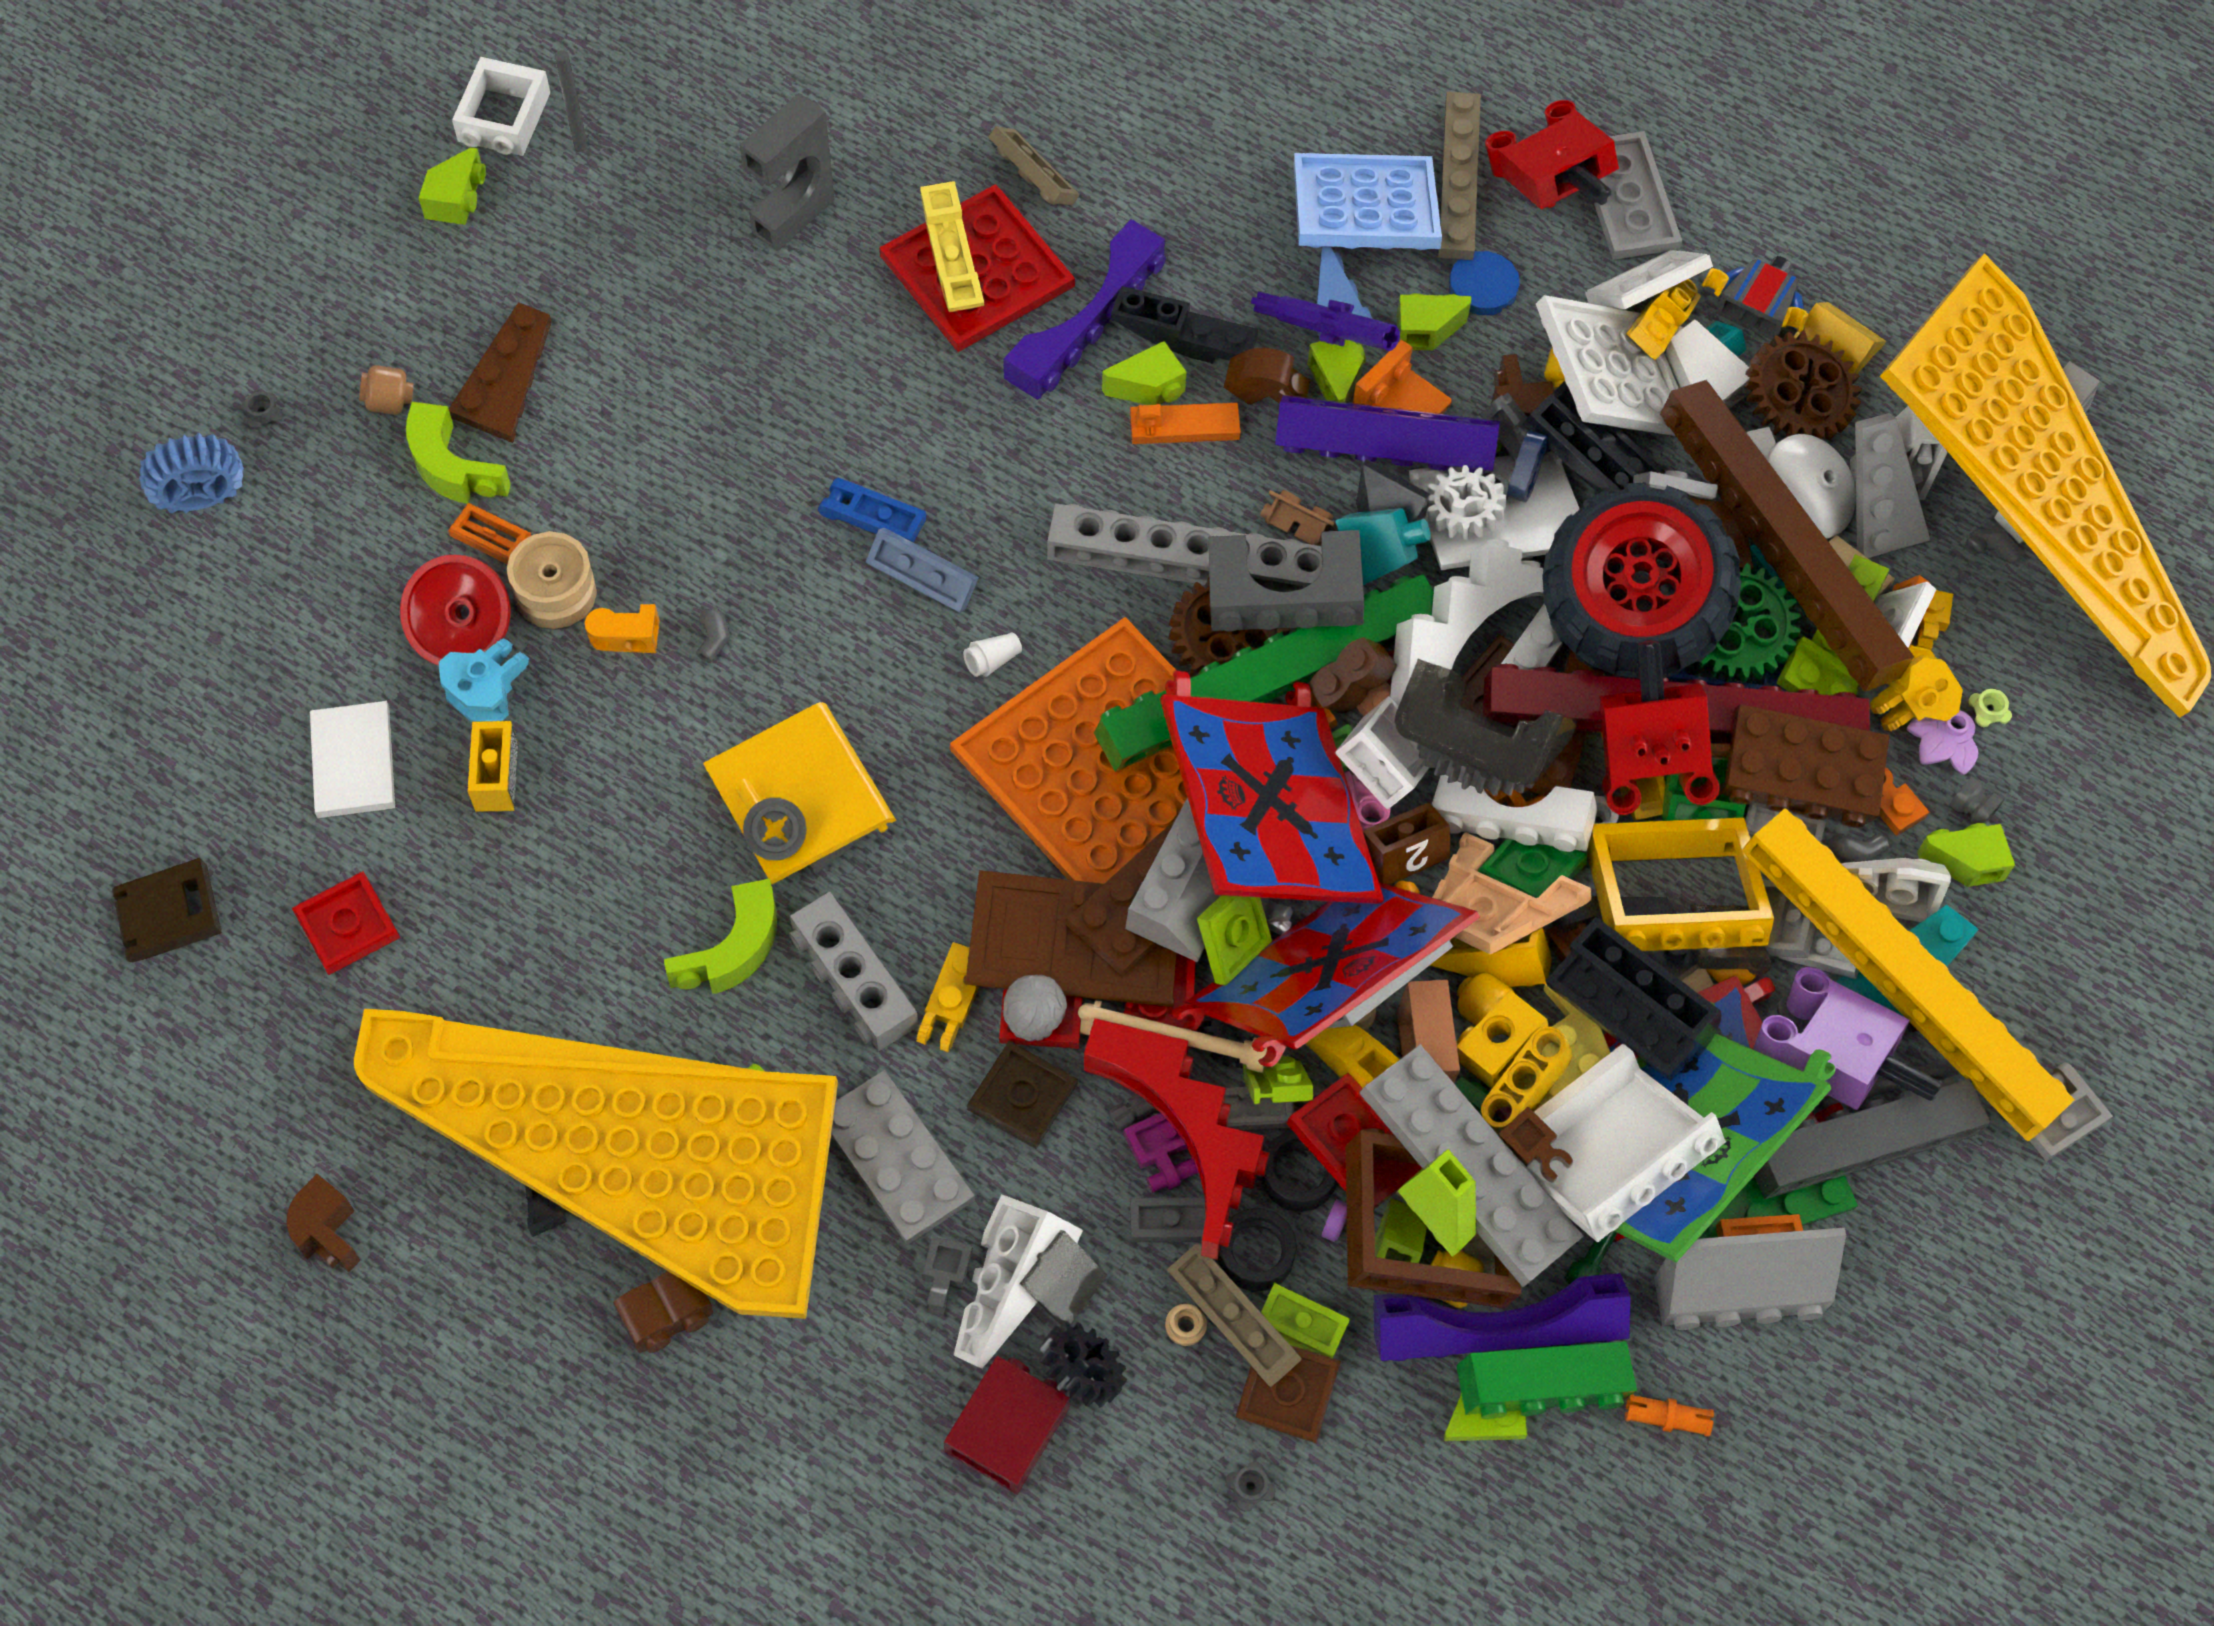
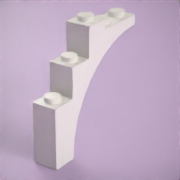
[1390,539,1543,719]

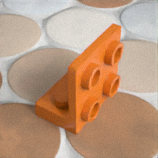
[1353,339,1452,414]

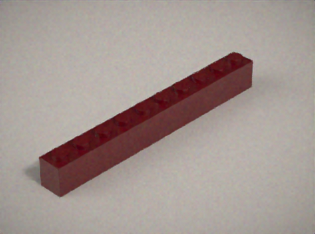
[1483,663,1870,743]

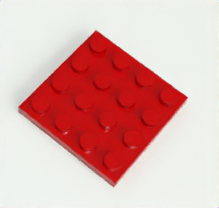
[879,184,1075,352]

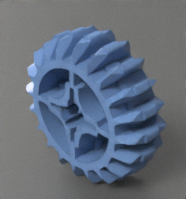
[139,433,244,513]

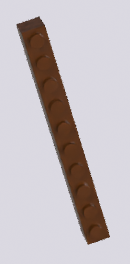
[1660,379,1914,692]

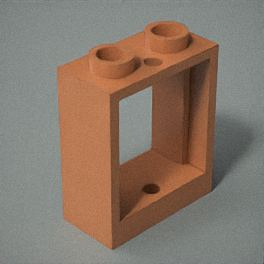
[1396,980,1460,1083]

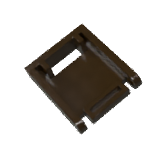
[112,858,222,963]

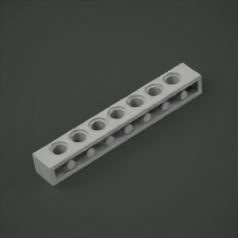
[1047,504,1322,592]

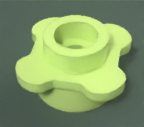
[1968,689,2012,727]

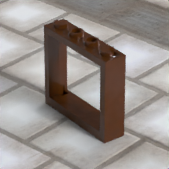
[1346,1128,1521,1308]

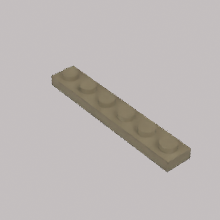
[1438,92,1481,260]

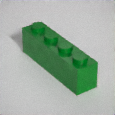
[1456,1341,1637,1419]

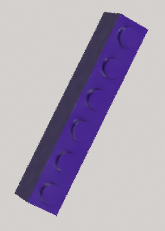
[1275,395,1500,474]

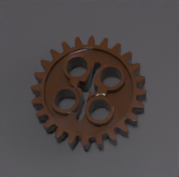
[1744,331,1862,440]
[1168,577,1290,677]

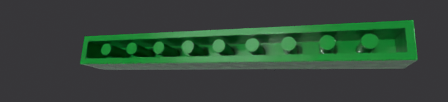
[1094,574,1434,772]

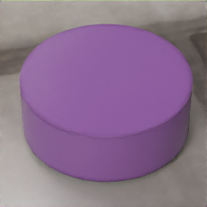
[1321,1199,1347,1242]

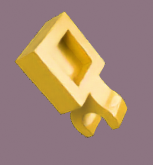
[1916,590,1954,650]

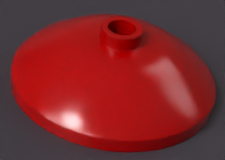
[400,555,511,666]

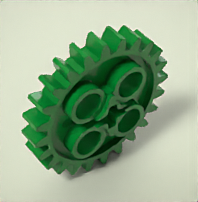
[1698,563,1801,683]

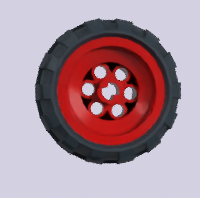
[1542,482,1742,679]

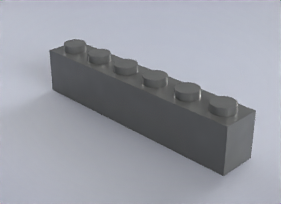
[1754,1078,1991,1200]

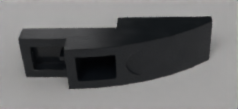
[1111,286,1258,364]

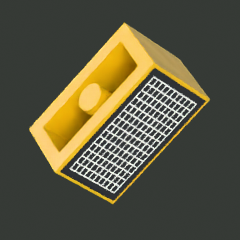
[467,721,518,812]

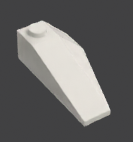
[1841,858,1951,922]
[954,1194,1083,1369]

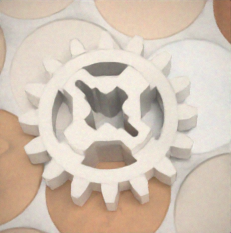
[1427,465,1506,540]

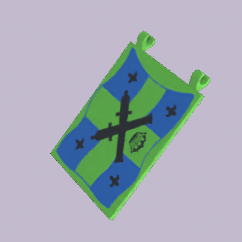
[1614,1000,1836,1263]

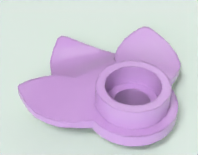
[1907,710,1978,775]

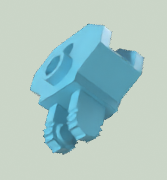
[439,638,530,722]

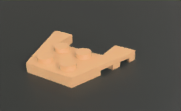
[1432,832,1591,955]

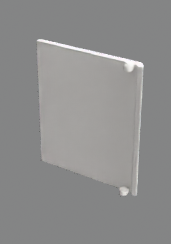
[1409,451,1580,570]

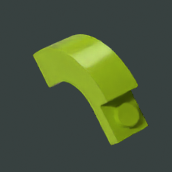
[406,401,511,504]
[664,878,777,994]

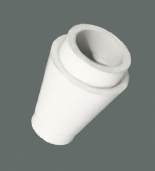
[963,632,1022,677]

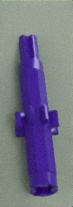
[1251,291,1400,351]

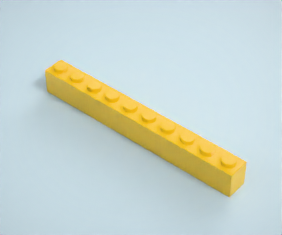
[1741,808,2075,1142]

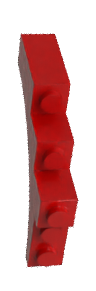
[1084,1018,1270,1260]

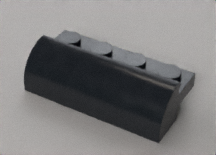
[1523,381,1665,494]
[1545,917,1722,1081]

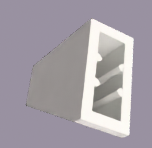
[1665,320,1751,409]

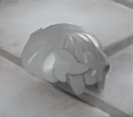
[1003,974,1067,1041]

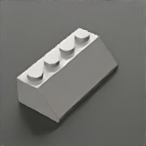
[1125,798,1221,962]

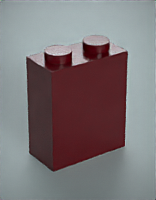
[944,1356,1070,1495]

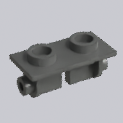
[1479,393,1551,463]

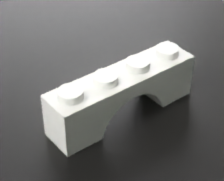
[1432,775,1597,852]

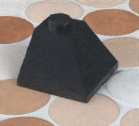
[1356,459,1430,523]

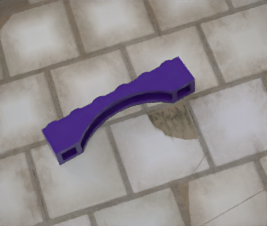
[1003,219,1166,400]
[1373,1273,1631,1362]

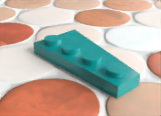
[1835,905,1979,1016]

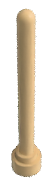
[1078,1004,1267,1073]

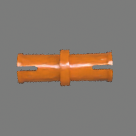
[1625,1394,1714,1437]

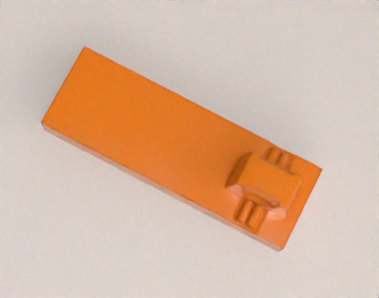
[1130,403,1241,444]

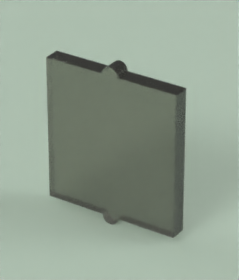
[1019,1230,1108,1325]

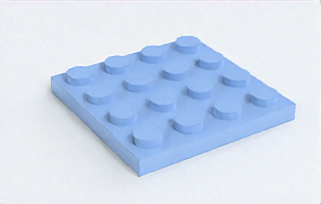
[1293,153,1442,250]

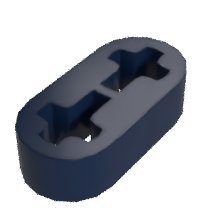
[1507,430,1548,503]

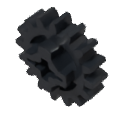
[1039,1321,1127,1408]

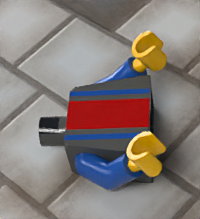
[1701,256,1808,340]

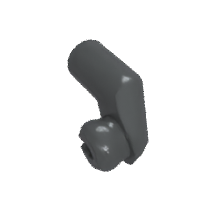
[696,608,730,663]

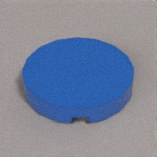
[1449,251,1520,315]

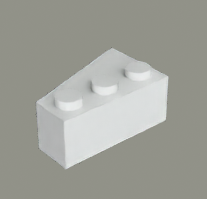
[1850,406,1948,500]

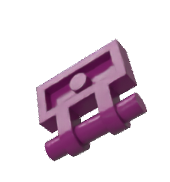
[1123,1113,1198,1193]

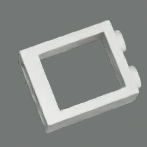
[452,57,550,156]
[1335,696,1429,810]

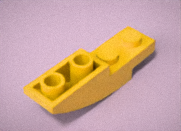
[1626,279,1701,360]
[1305,1024,1400,1088]

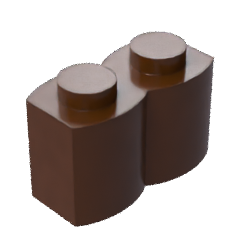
[1309,637,1397,714]
[613,1271,713,1353]

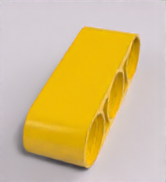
[1481,1027,1572,1135]

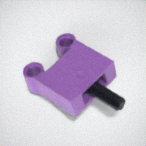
[1753,967,1942,1110]

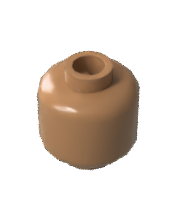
[359,365,414,415]

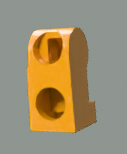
[584,604,660,653]

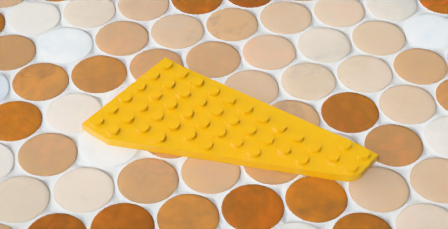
[1880,253,2211,718]
[354,1009,838,1319]

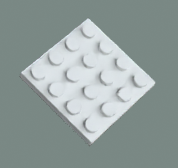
[1536,295,1679,436]

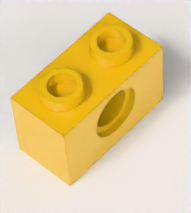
[1457,990,1548,1089]

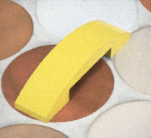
[920,181,984,312]

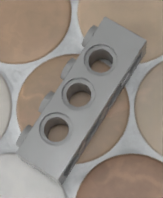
[789,892,918,1052]

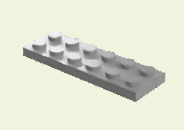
[1359,1044,1584,1287]

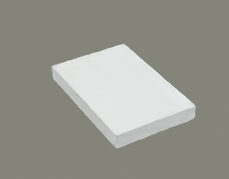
[1585,250,1713,309]
[310,701,395,818]

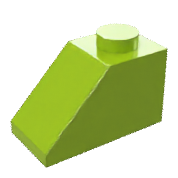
[1307,339,1366,403]
[1102,341,1187,405]

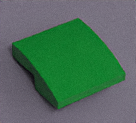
[1662,755,1746,821]

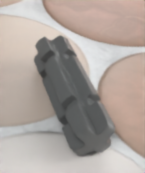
[1109,1094,1157,1130]

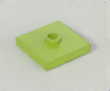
[1197,895,1272,986]

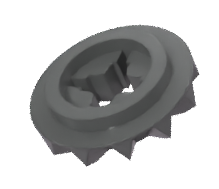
[743,798,806,860]

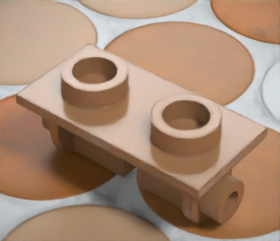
[1260,490,1338,546]

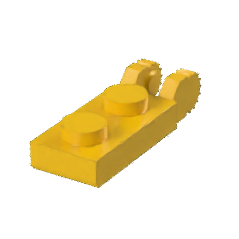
[916,942,979,1052]

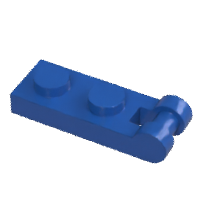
[818,478,926,543]

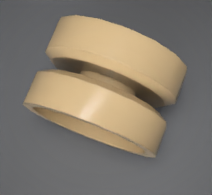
[507,531,597,629]

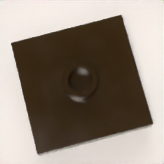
[967,1041,1078,1149]

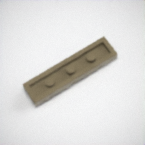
[1167,1242,1302,1388]

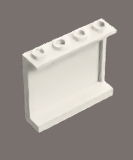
[1519,1044,1726,1242]

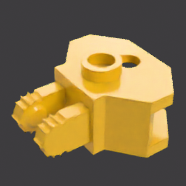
[1870,645,1963,731]

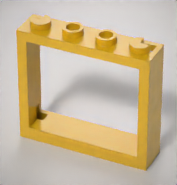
[1587,818,1774,951]

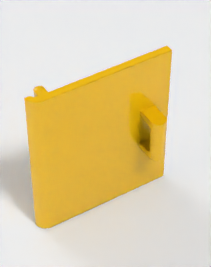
[703,702,897,885]

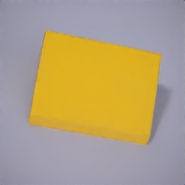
[1794,302,1886,374]

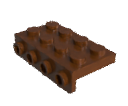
[1719,704,1890,828]

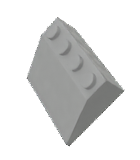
[1654,1228,1846,1330]

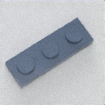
[866,527,979,613]

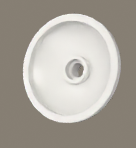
[1766,434,1856,539]

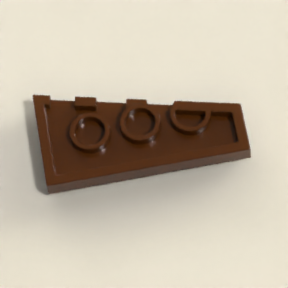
[449,302,551,443]

